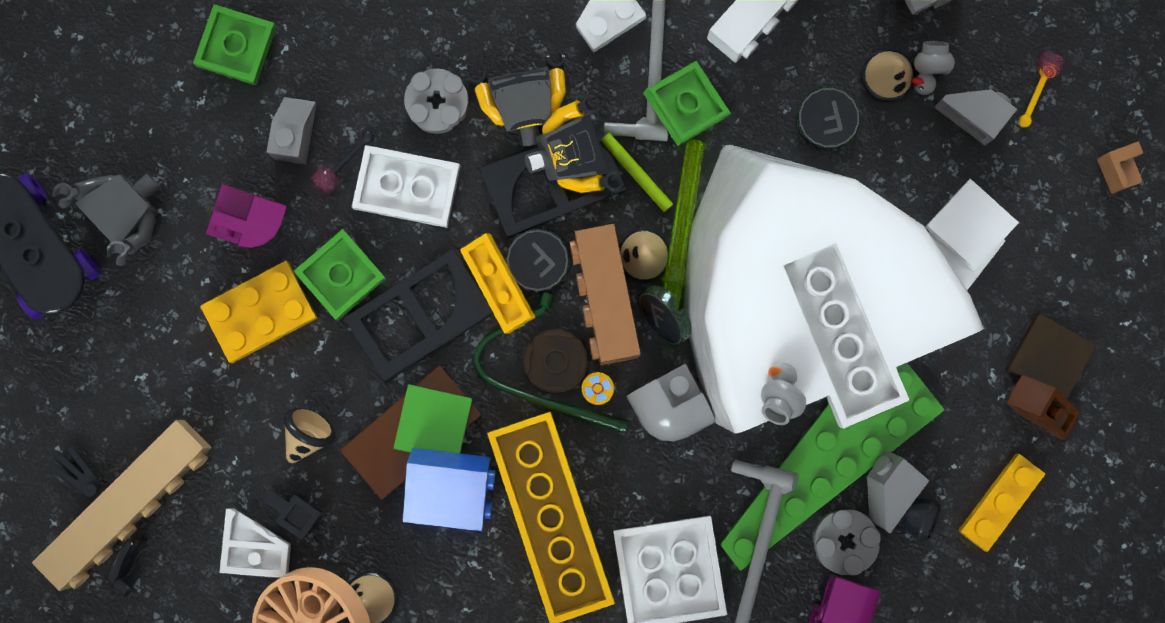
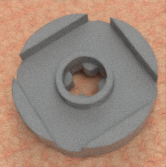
[404,69,469,134]
[813,509,881,575]

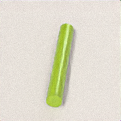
[600,132,673,212]

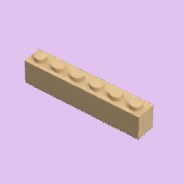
[32,420,212,591]

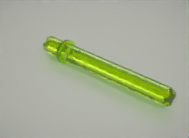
[661,139,705,312]

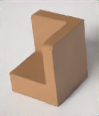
[1097,141,1143,194]

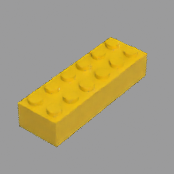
[487,412,615,623]

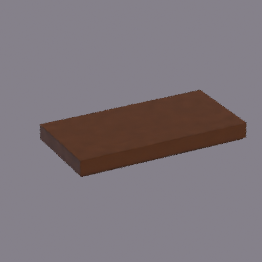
[340,365,482,500]

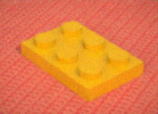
[200,261,318,363]

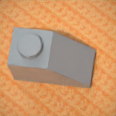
[934,89,1017,146]
[266,97,317,165]
[867,450,929,533]

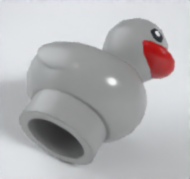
[911,41,955,95]

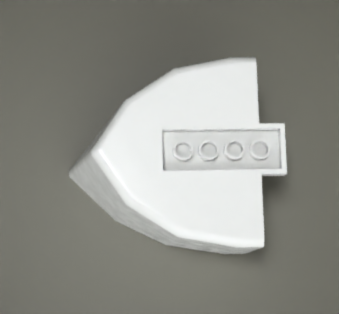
[683,145,984,433]

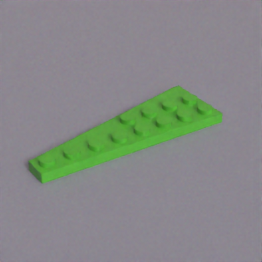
[719,363,944,571]

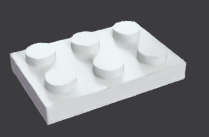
[352,145,461,228]

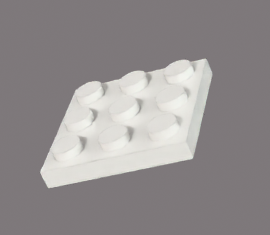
[613,515,727,623]

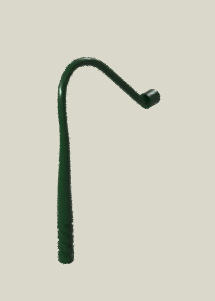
[473,293,628,433]

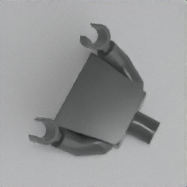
[52,173,161,266]

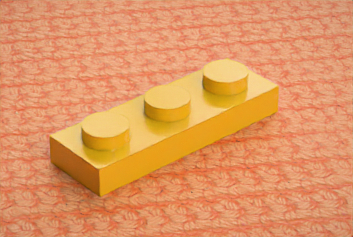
[460,233,536,334]
[958,454,1045,552]

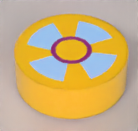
[582,372,614,405]

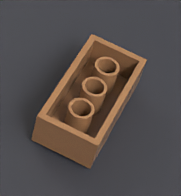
[570,224,640,366]

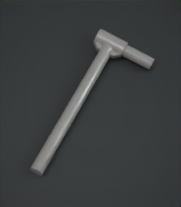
[604,0,668,141]
[731,459,799,623]

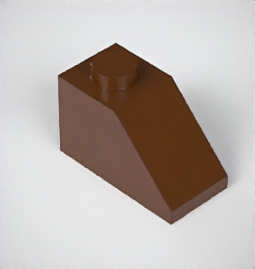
[1007,375,1080,441]

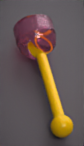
[1018,52,1066,128]

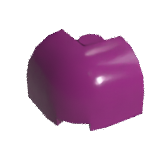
[206,184,287,248]
[808,574,881,623]

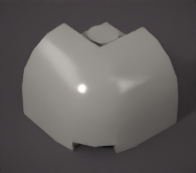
[626,364,715,442]

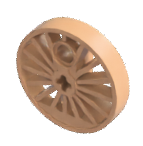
[252,567,370,623]

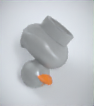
[761,363,806,425]

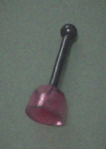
[310,131,374,195]

